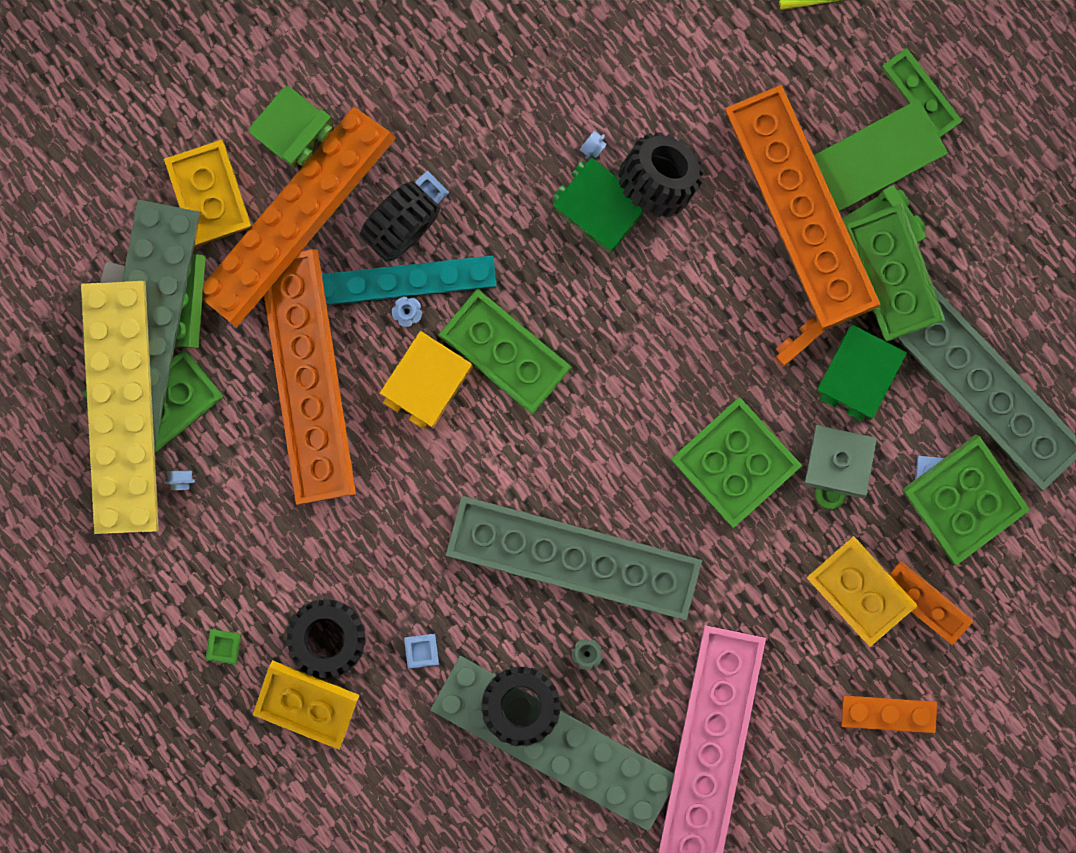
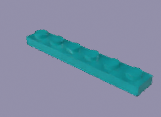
[322,256,497,306]

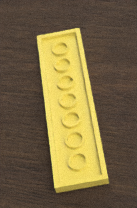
[81,281,159,534]

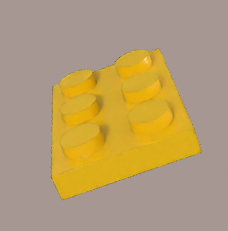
[164,140,252,247]
[807,536,917,647]
[253,660,360,750]

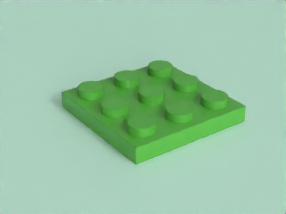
[670,397,802,528]
[902,435,1030,565]

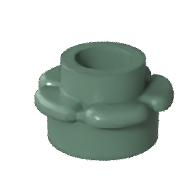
[572,639,603,670]

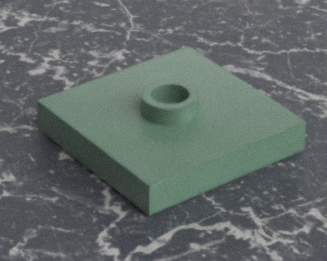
[804,425,877,499]

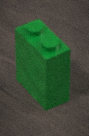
[552,157,644,255]
[815,324,907,423]

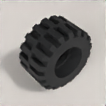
[618,132,704,217]
[359,181,440,263]
[285,599,366,678]
[481,667,560,746]

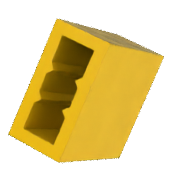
[380,331,473,430]

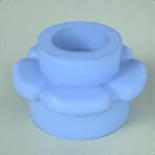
[579,131,607,159]
[392,297,422,327]
[164,470,195,490]

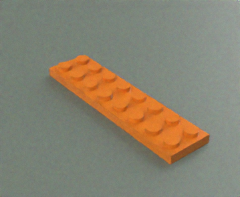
[725,85,880,331]
[202,106,396,328]
[264,249,356,505]

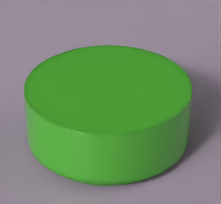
[815,488,846,509]

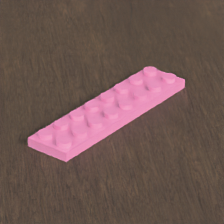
[658,625,766,853]

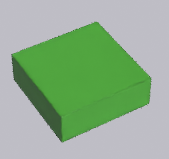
[205,629,242,665]

